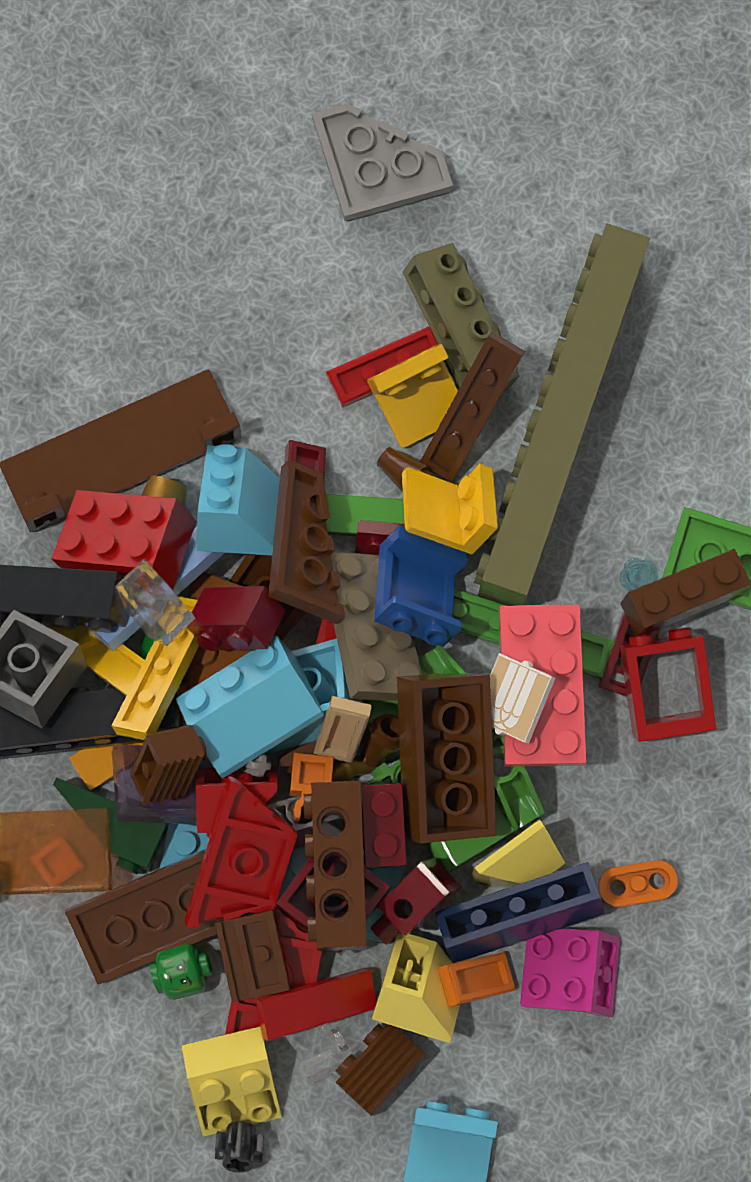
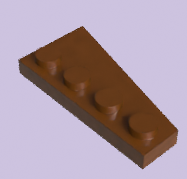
[268,459,345,624]

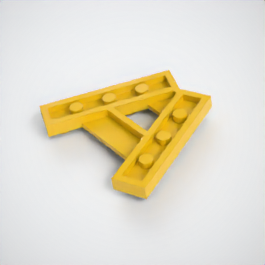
[50,596,199,740]

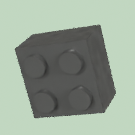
[0,610,87,728]

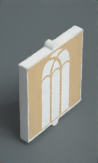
[490,653,555,744]

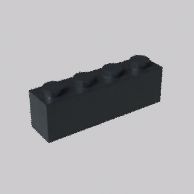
[0,565,135,633]

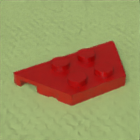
[184,776,298,928]
[225,906,322,1035]

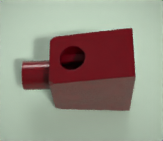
[371,858,462,944]

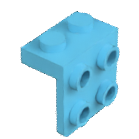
[403,1101,498,1182]

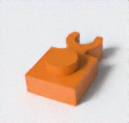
[289,753,334,823]

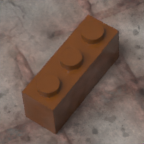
[620,549,751,637]

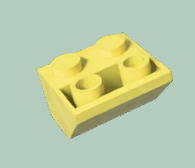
[372,932,460,1043]
[182,1027,282,1137]

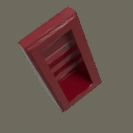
[598,612,660,697]

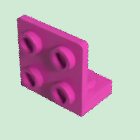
[520,929,621,1017]

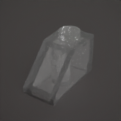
[115,559,195,646]

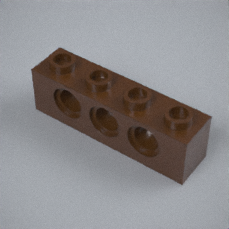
[304,781,367,951]

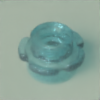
[620,558,658,592]

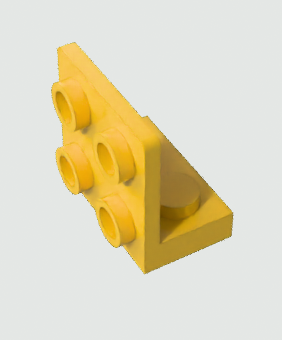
[367,344,458,448]
[402,463,498,555]

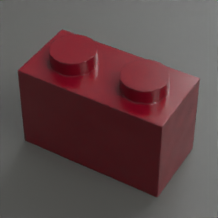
[185,586,285,651]
[361,784,406,868]

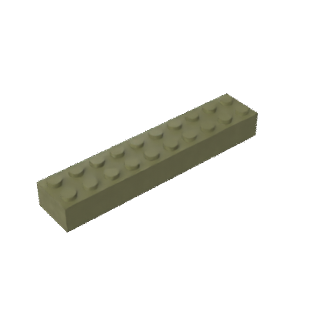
[474,223,650,606]

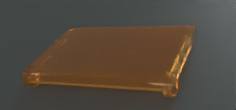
[0,808,113,895]

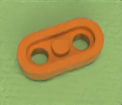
[597,860,678,908]

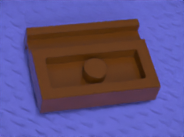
[215,910,290,1003]

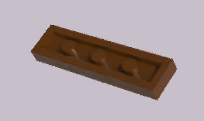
[420,332,526,482]

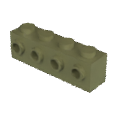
[402,243,520,391]

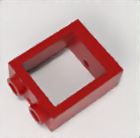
[620,627,717,742]

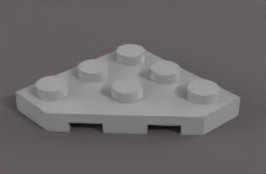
[312,103,453,221]

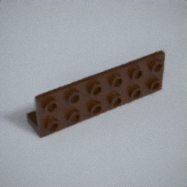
[0,370,242,533]

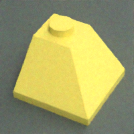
[471,820,565,887]

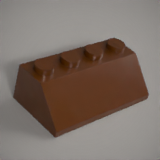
[397,674,496,844]

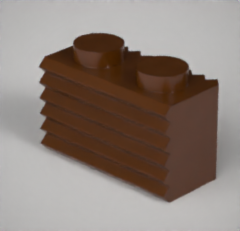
[130,725,207,806]
[335,1023,426,1116]

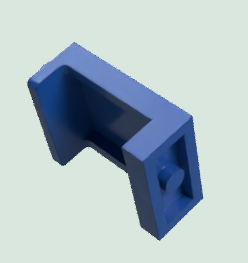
[374,525,467,647]

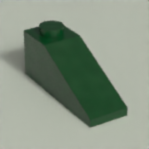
[53,777,168,875]

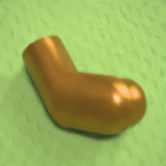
[332,755,376,782]

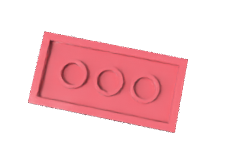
[498,605,586,767]

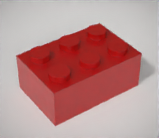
[52,490,197,591]

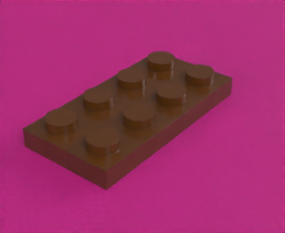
[65,849,244,985]

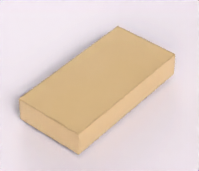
[314,696,371,763]

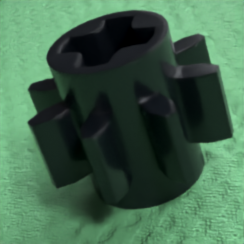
[215,1121,264,1173]

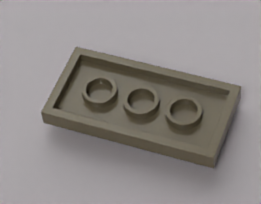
[331,552,422,701]

